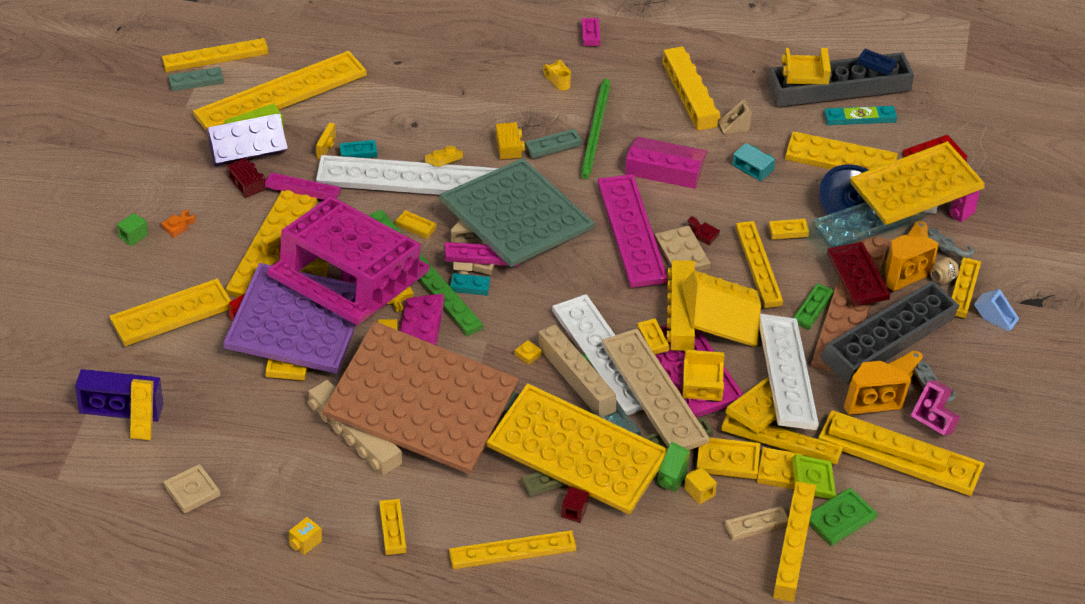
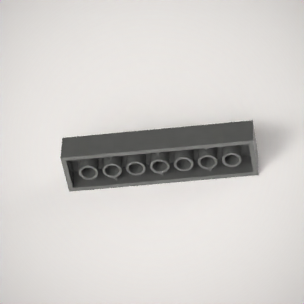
[768,52,914,107]
[821,280,960,385]

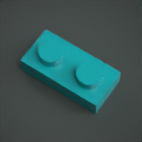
[339,140,378,158]
[450,273,490,296]

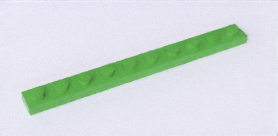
[368,209,483,336]

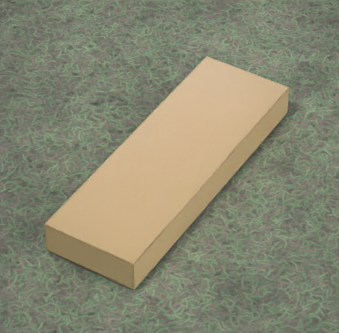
[724,506,788,541]

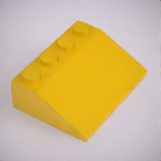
[682,270,761,347]

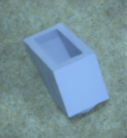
[974,289,1019,331]

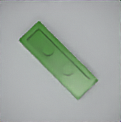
[794,283,834,330]

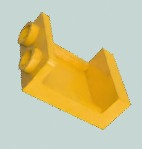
[781,48,831,84]
[682,350,725,401]

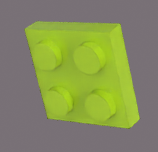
[792,454,836,499]

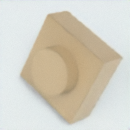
[453,262,474,274]

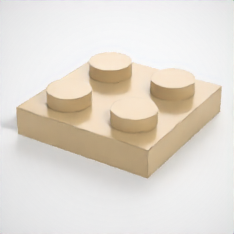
[163,464,221,514]

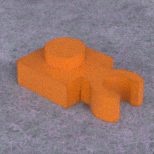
[161,209,196,238]

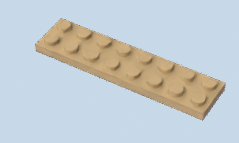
[602,328,709,450]

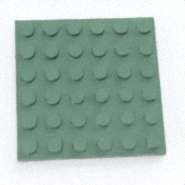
[439,158,595,267]

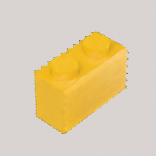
[495,122,525,159]

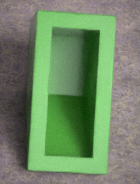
[657,442,690,492]

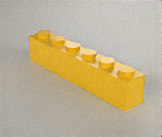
[662,46,720,131]
[667,260,695,351]
[773,481,816,602]

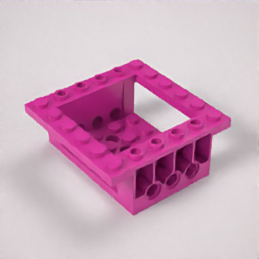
[267,196,430,326]

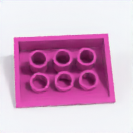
[625,137,707,189]

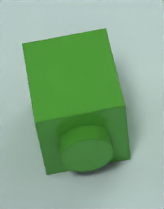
[117,213,148,246]

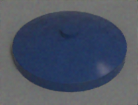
[818,164,882,232]

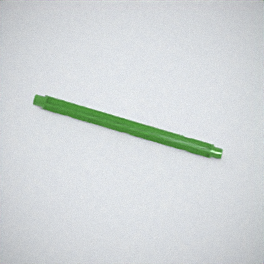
[581,78,611,179]

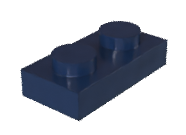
[857,48,897,75]

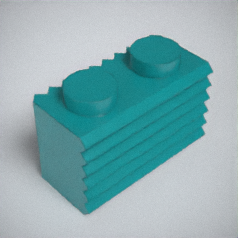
[732,143,776,181]

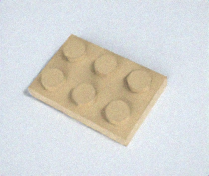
[654,226,711,271]

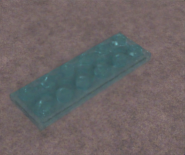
[812,202,925,248]

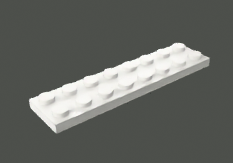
[552,294,643,417]
[759,314,819,430]

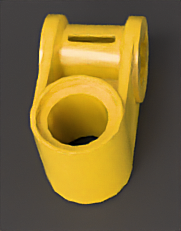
[543,59,571,91]

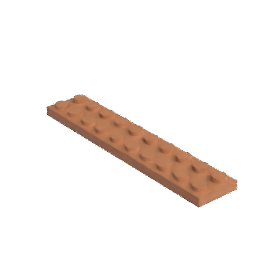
[811,231,890,373]

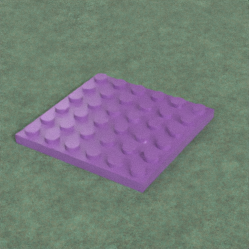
[223,263,357,374]

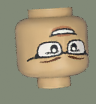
[930,257,959,285]

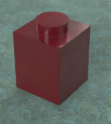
[561,487,589,523]

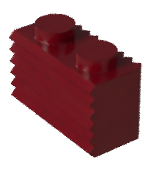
[227,158,266,198]

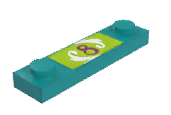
[824,106,897,126]

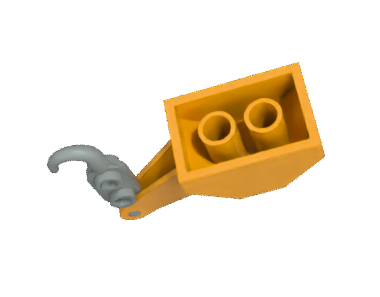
[885,221,975,291]
[844,351,956,415]

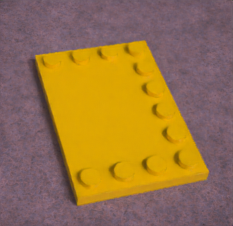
[850,141,985,225]

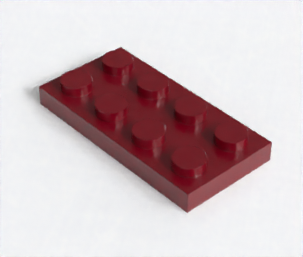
[827,242,890,307]

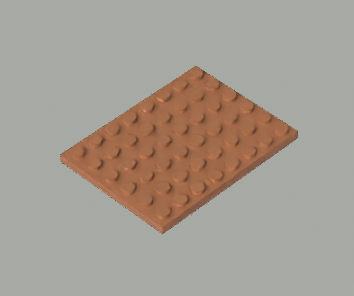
[322,321,519,475]

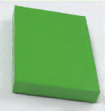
[809,488,878,547]

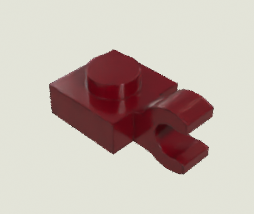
[687,216,720,246]

